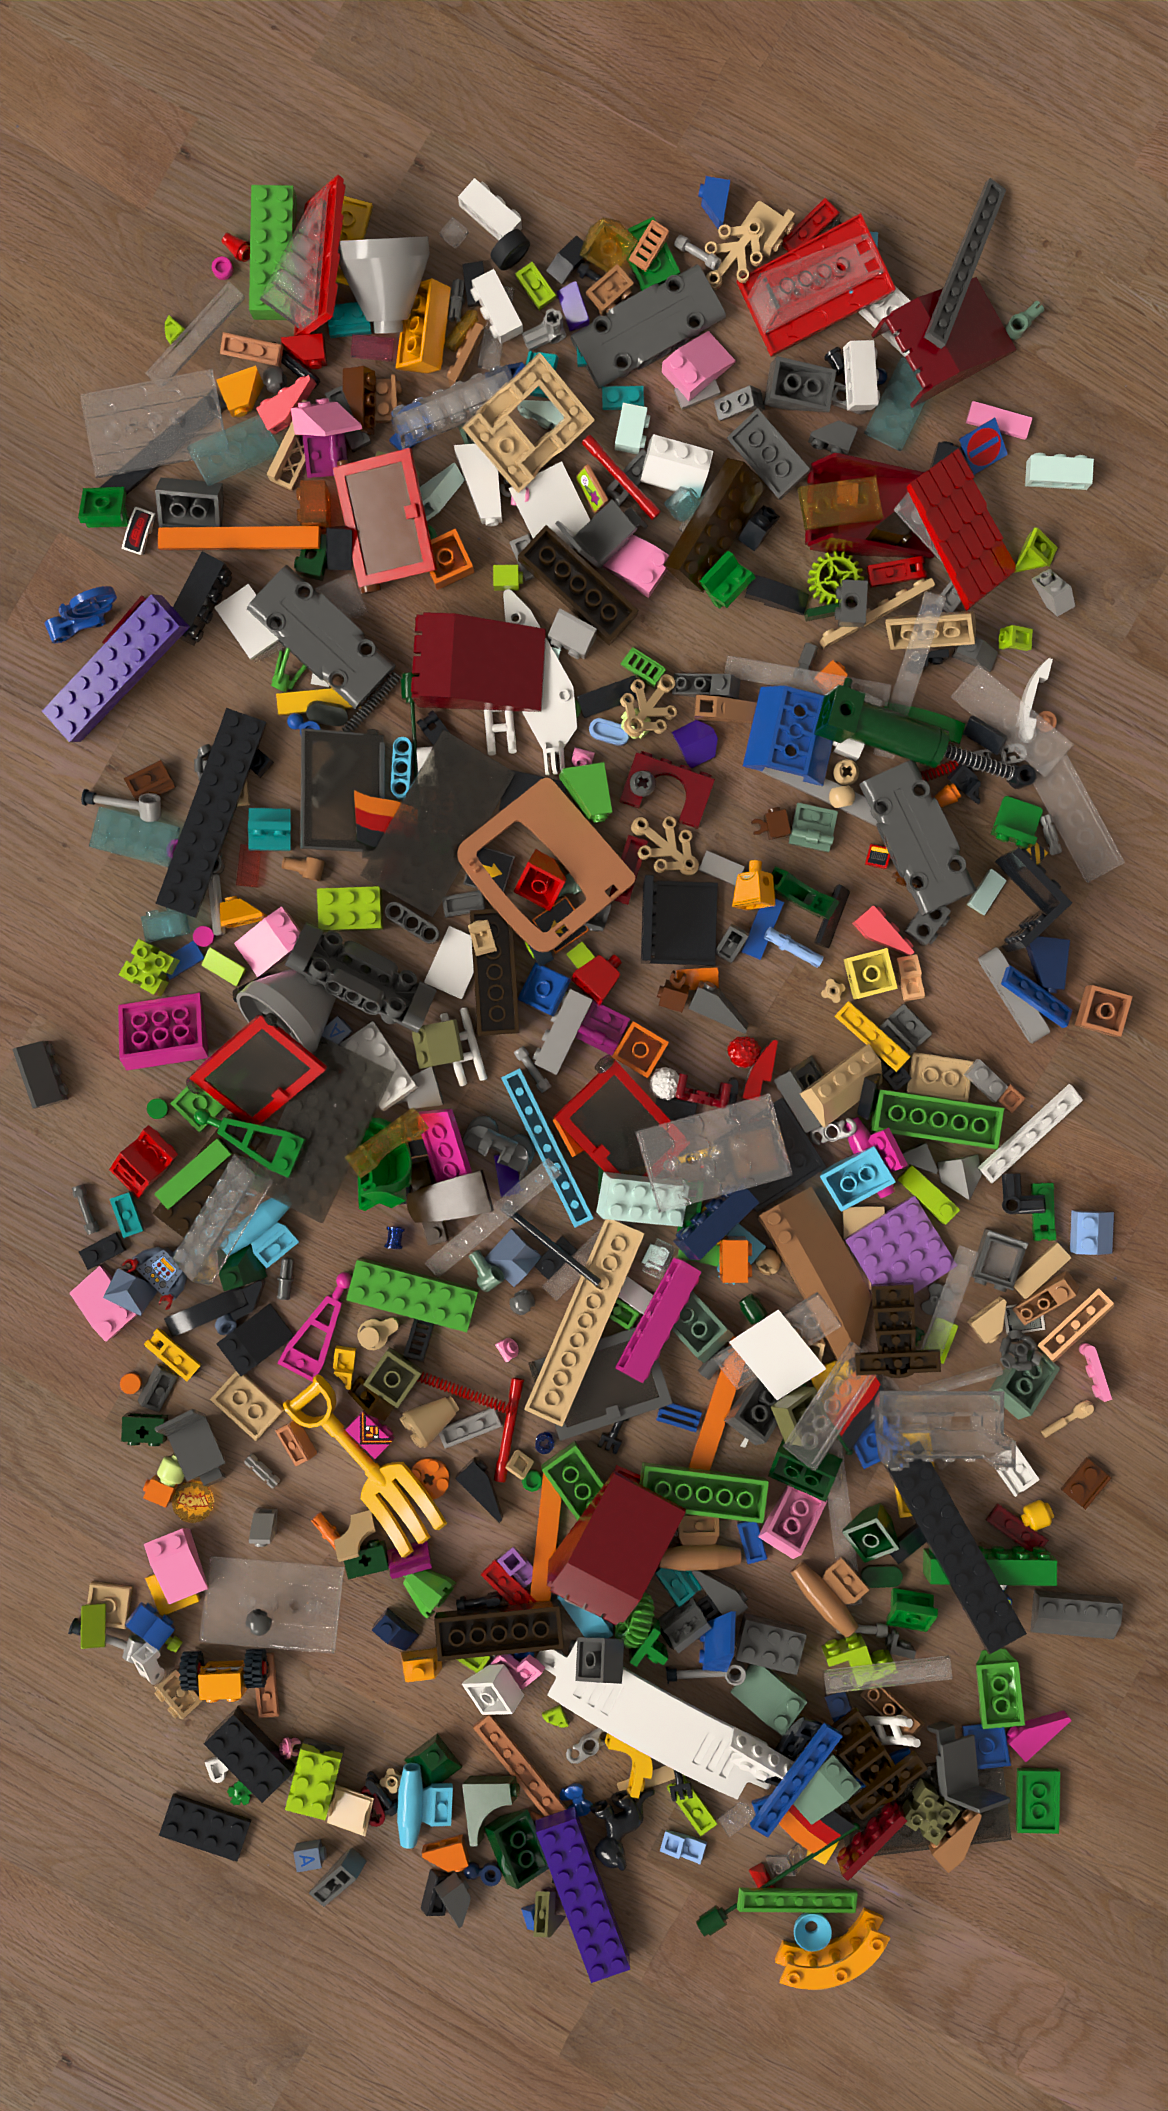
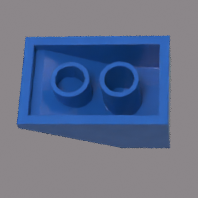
[699,1611,736,1672]

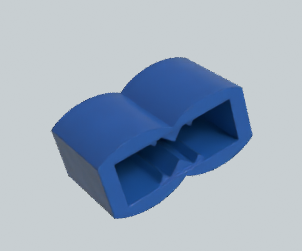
[125,1602,175,1650]

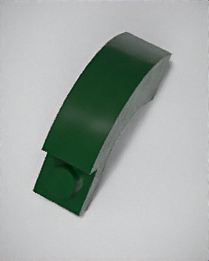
[771,866,840,920]

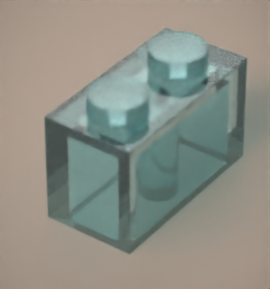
[141,908,190,942]

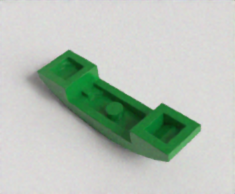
[884,702,965,744]

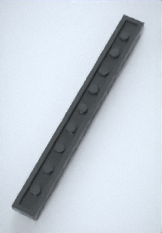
[924,178,1006,349]

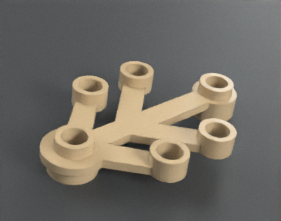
[705,218,764,290]
[620,674,677,737]
[631,816,699,875]

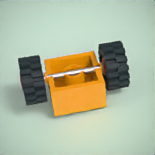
[179,1648,268,1703]

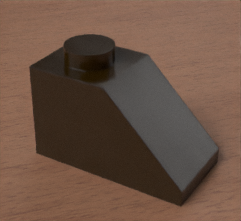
[866,509,916,546]
[348,1376,395,1421]

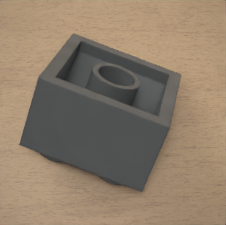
[575,1637,624,1684]

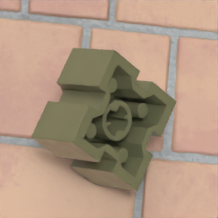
[902,1778,960,1846]

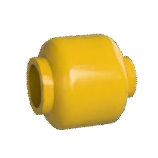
[1021,1500,1054,1531]

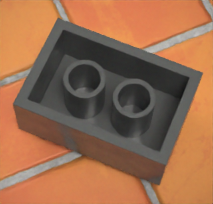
[734,1613,807,1675]

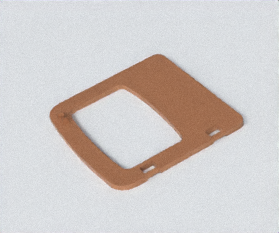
[457,778,635,952]

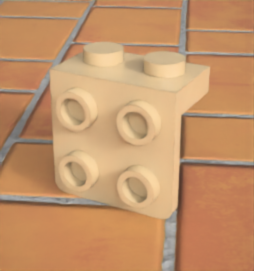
[737,201,795,258]

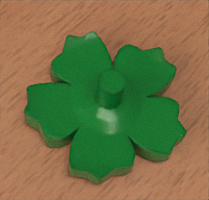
[227,1780,252,1806]

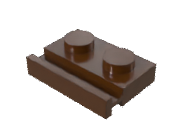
[124,759,176,801]
[1061,1457,1111,1510]

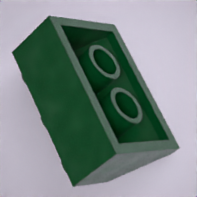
[768,1439,843,1502]
[483,1809,549,1889]

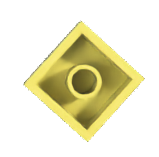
[844,948,898,999]

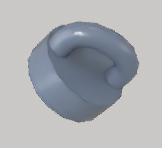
[215,1313,237,1335]

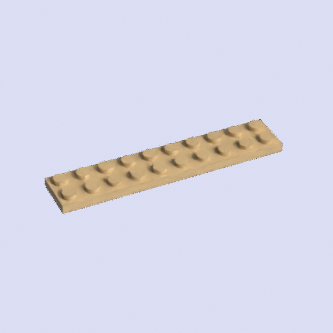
[524,1219,645,1427]

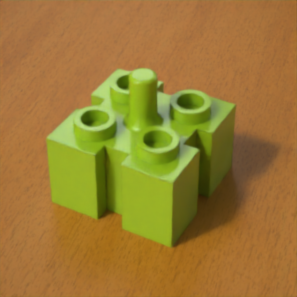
[119,939,180,997]

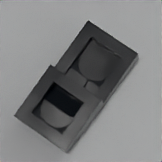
[876,1054,912,1091]

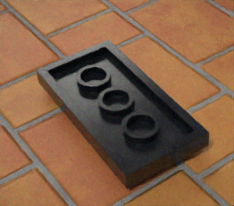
[159,1793,252,1862]

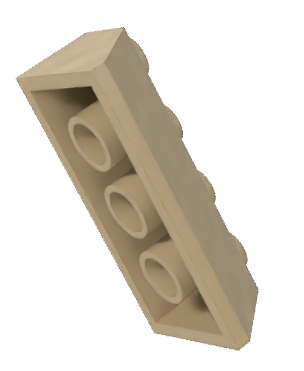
[885,611,976,650]
[800,1044,883,1128]

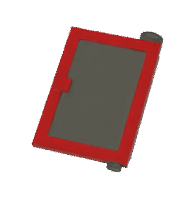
[186,1013,327,1125]
[553,1054,691,1177]

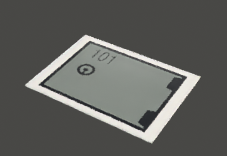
[1004,1305,1046,1335]

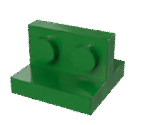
[78,487,129,528]
[699,551,755,609]
[886,1588,938,1632]
[629,1617,668,1667]

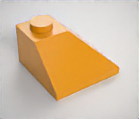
[216,365,264,417]
[220,896,268,929]

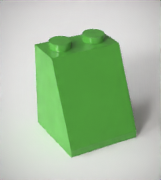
[559,762,612,824]

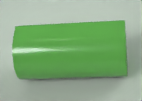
[609,1298,640,1330]

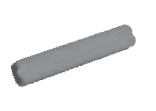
[208,874,226,935]

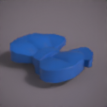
[559,1783,592,1816]

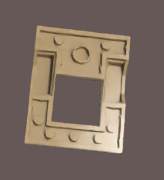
[462,353,595,493]

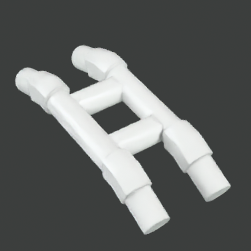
[484,710,517,756]
[440,1008,487,1086]
[864,1715,921,1748]

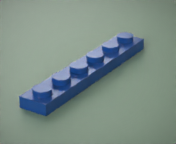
[750,1722,843,1837]

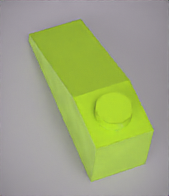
[897,1165,960,1225]

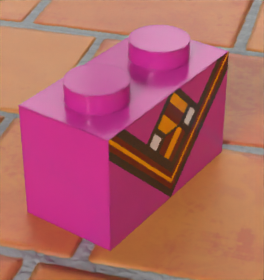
[346,1410,394,1459]

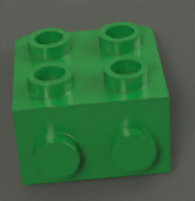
[990,796,1043,849]

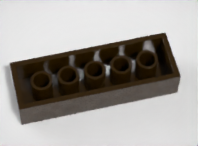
[663,458,767,593]
[518,525,639,646]
[470,909,520,1036]
[152,1114,265,1239]
[434,1600,564,1661]

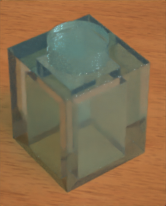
[664,486,700,522]

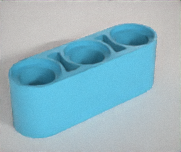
[391,737,413,800]

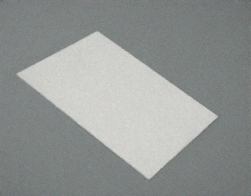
[508,461,590,549]
[729,1310,826,1400]

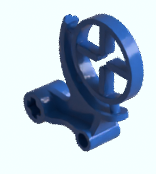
[44,586,117,644]

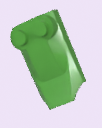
[976,1648,1025,1729]

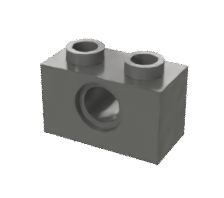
[835,580,868,628]

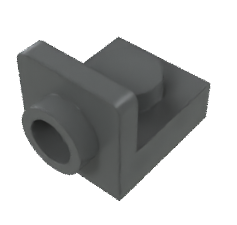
[885,1628,916,1660]

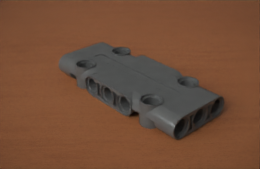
[570,264,726,389]
[247,565,396,709]
[859,760,977,916]
[285,922,437,1033]

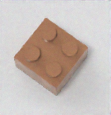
[1075,985,1133,1037]

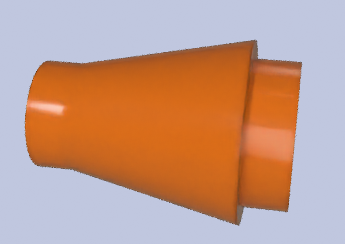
[933,783,961,808]

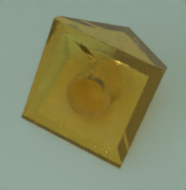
[580,217,638,272]

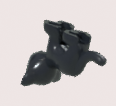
[589,1788,655,1871]

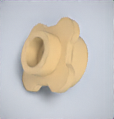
[821,979,845,1003]
[380,1768,402,1793]

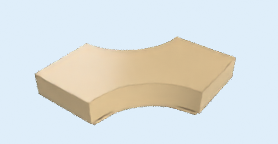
[334,1510,376,1562]

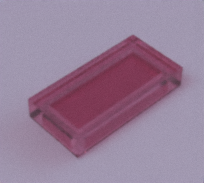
[351,334,394,362]

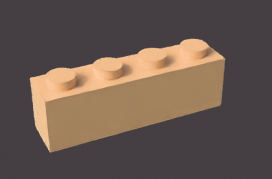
[1038,1288,1114,1363]

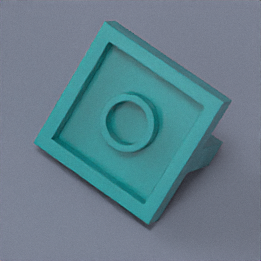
[248,808,291,851]

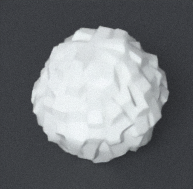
[648,1067,679,1100]

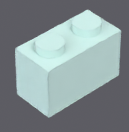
[615,403,650,454]

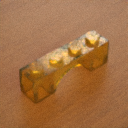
[345,1107,429,1179]

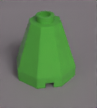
[403,1569,456,1619]

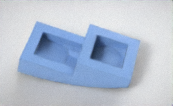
[660,1830,708,1864]

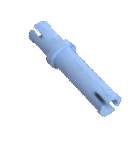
[764,927,824,968]

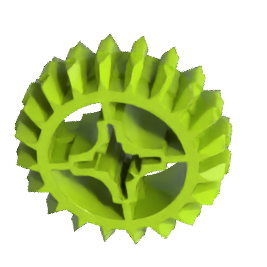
[807,551,864,605]

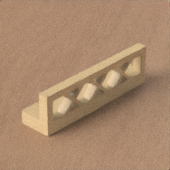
[267,400,306,491]

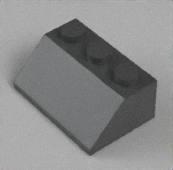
[155,477,224,528]
[12,1041,68,1109]
[773,1056,824,1133]

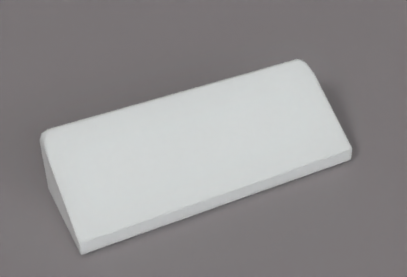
[618,1276,653,1314]

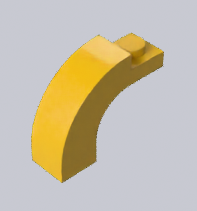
[605,1733,653,1798]

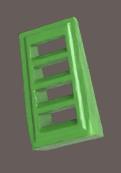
[620,647,666,688]

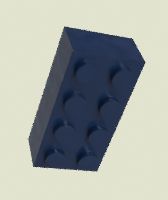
[673,1184,760,1260]

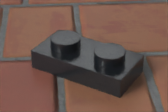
[79,1232,126,1270]
[534,1235,577,1280]

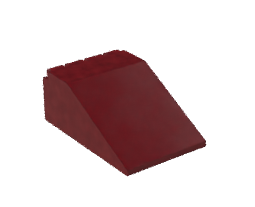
[871,277,1017,408]
[805,453,934,559]
[411,612,546,712]
[547,1471,686,1625]

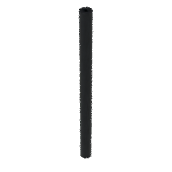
[501,1204,602,1287]

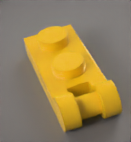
[144,1328,202,1381]

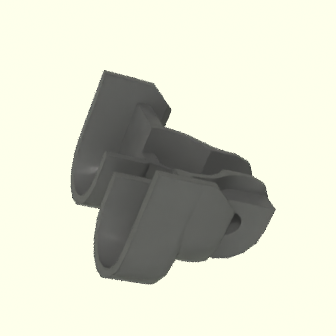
[462,1115,536,1181]

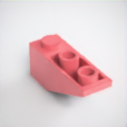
[256,375,316,435]
[852,905,914,956]

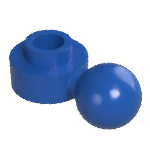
[287,713,322,743]

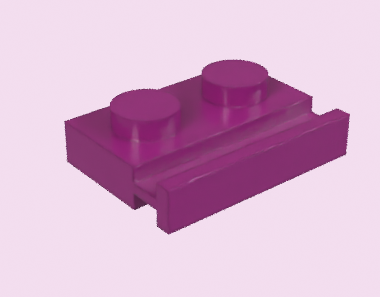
[387,1541,432,1579]

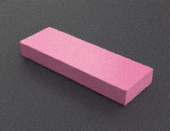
[966,401,1032,440]

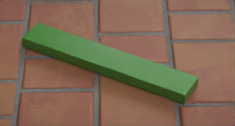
[737,1888,858,1913]

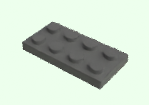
[727,408,811,500]

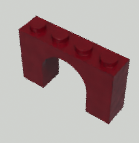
[620,751,715,829]

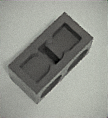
[903,906,951,946]

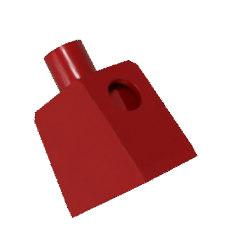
[571,955,622,1006]

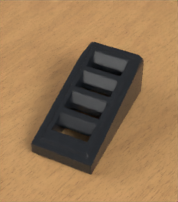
[403,1319,434,1363]

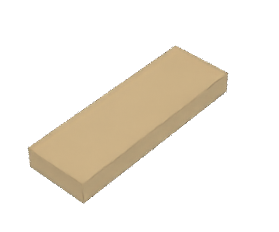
[1014,1242,1071,1300]

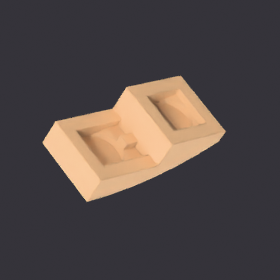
[896,954,925,1002]

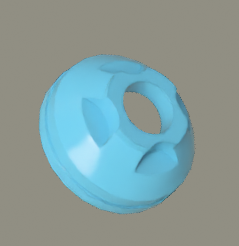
[794,1912,832,1952]

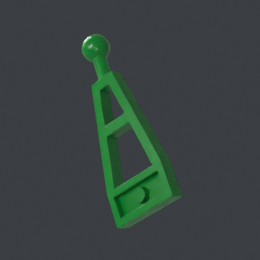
[194,1108,306,1178]

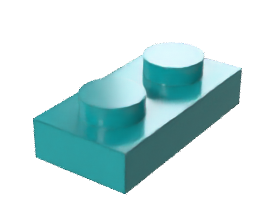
[602,386,644,410]
[110,1192,145,1238]

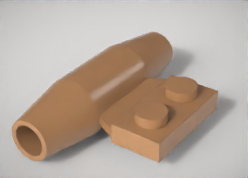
[658,1515,741,1571]
[790,1556,870,1638]

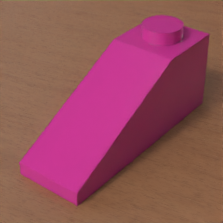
[1006,1710,1072,1762]

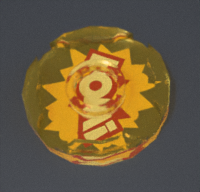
[172,1480,214,1523]

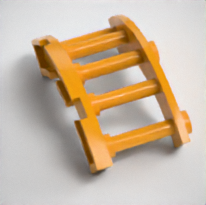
[775,1907,890,1990]

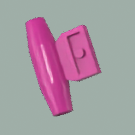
[844,1117,908,1198]

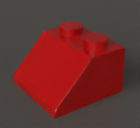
[513,849,567,911]

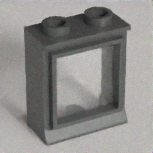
[970,1228,1029,1292]

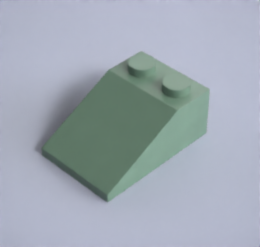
[672,1291,734,1364]
[987,1349,1060,1420]
[730,1664,807,1736]
[793,1752,861,1825]

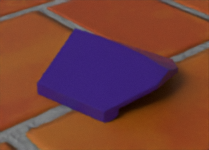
[672,720,718,768]

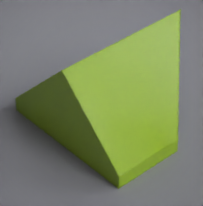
[1014,528,1058,573]

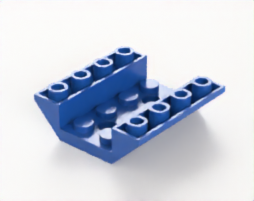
[742,686,833,786]

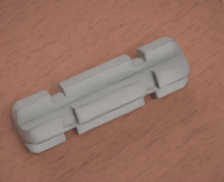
[1040,814,1062,855]
[244,1454,280,1488]

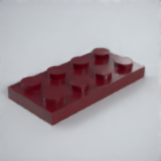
[836,1800,907,1881]

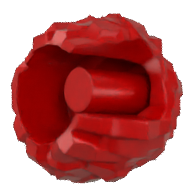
[727,1036,761,1068]

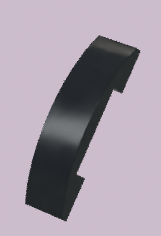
[164,1287,248,1337]
[764,1717,822,1786]

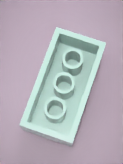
[596,1172,689,1227]

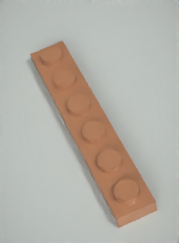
[473,1715,568,1817]

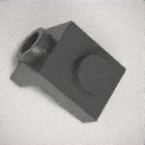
[584,902,613,931]

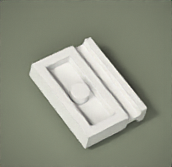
[990,1444,1040,1497]

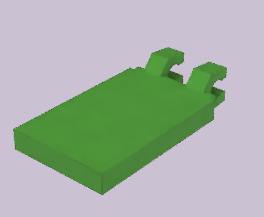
[170,1053,252,1133]

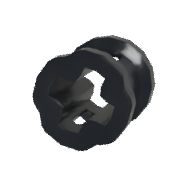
[824,347,845,376]

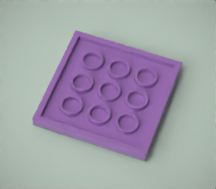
[844,1195,958,1294]

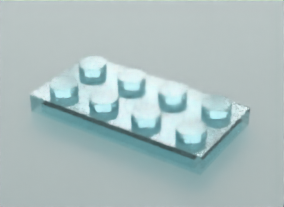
[864,357,926,451]
[187,415,279,486]
[89,807,180,867]

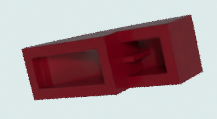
[609,835,648,905]

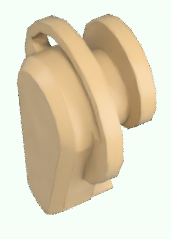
[357,1317,400,1350]

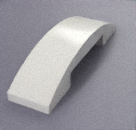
[1019,658,1053,743]

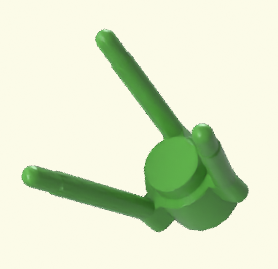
[271,647,307,692]

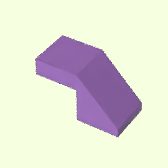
[497,1546,533,1588]

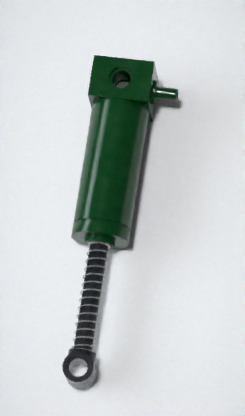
[814,678,1036,789]

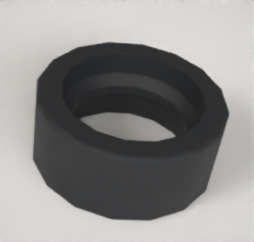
[490,229,530,271]

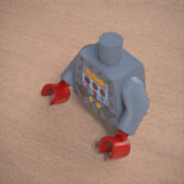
[122,1245,189,1310]

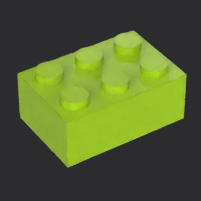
[317,886,384,932]

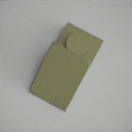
[533,1891,566,1937]

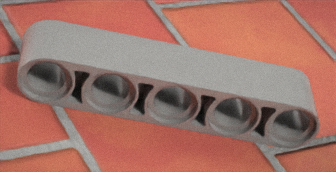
[978,947,1050,1044]

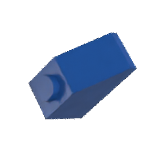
[698,176,730,229]

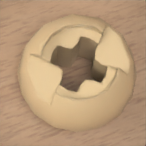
[833,759,860,786]
[829,785,855,808]
[755,1249,781,1275]

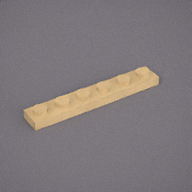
[820,578,935,650]

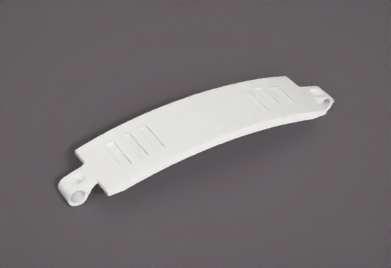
[536,1641,771,1800]

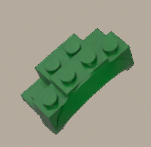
[356,1118,412,1211]

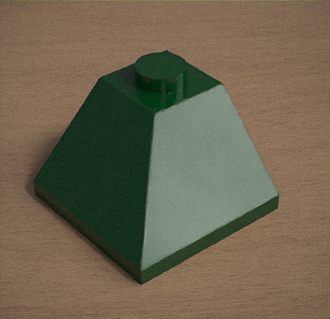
[216,1244,268,1291]
[842,1503,900,1563]
[404,1734,462,1788]

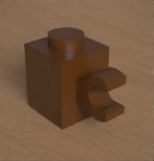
[751,807,791,840]
[657,970,690,1013]

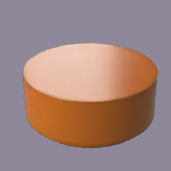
[120,1372,142,1394]

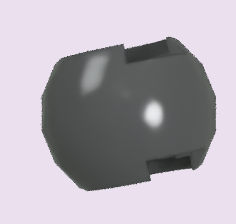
[263,366,287,393]
[630,770,656,797]
[509,1289,535,1315]
[245,1609,272,1636]

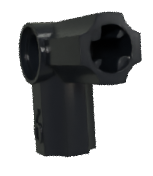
[1002,1174,1046,1215]

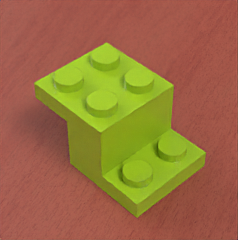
[821,1633,897,1684]

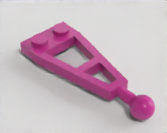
[277,1272,352,1382]

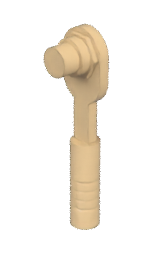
[1041,1400,1094,1438]

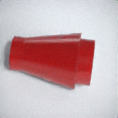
[222,233,250,262]

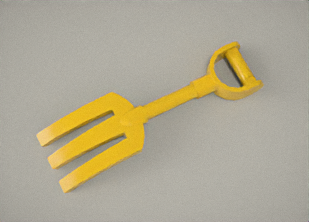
[283,1374,447,1558]

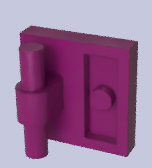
[302,433,348,478]
[575,1001,630,1056]

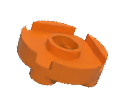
[411,1457,450,1500]

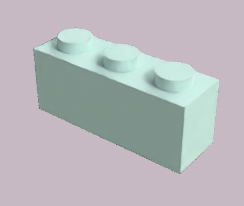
[1025,453,1094,490]

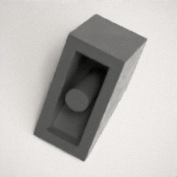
[952,637,998,672]
[434,1872,471,1928]

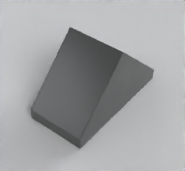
[716,924,750,963]
[902,1142,938,1174]

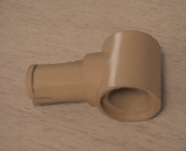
[282,857,325,882]

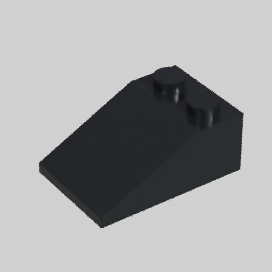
[216,1303,295,1377]

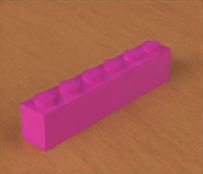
[615,1258,701,1383]

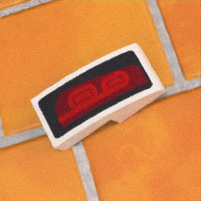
[122,507,156,555]

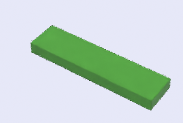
[154,1138,232,1210]

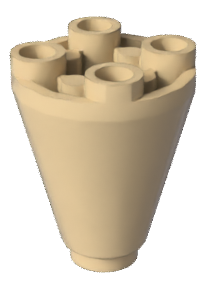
[399,1396,459,1448]

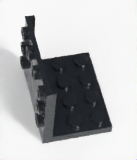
[995,847,1072,952]
[641,875,718,966]

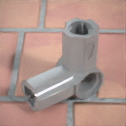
[522,308,566,351]

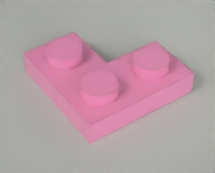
[491,1654,545,1690]

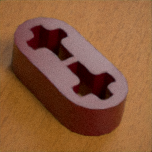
[360,1786,386,1827]

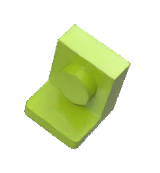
[998,625,1033,651]

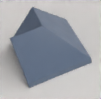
[485,1229,542,1287]
[103,1268,158,1316]

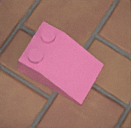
[662,331,736,401]
[291,398,362,436]
[602,534,669,598]
[234,906,301,977]
[70,1265,137,1342]
[758,1486,827,1559]
[144,1528,209,1604]

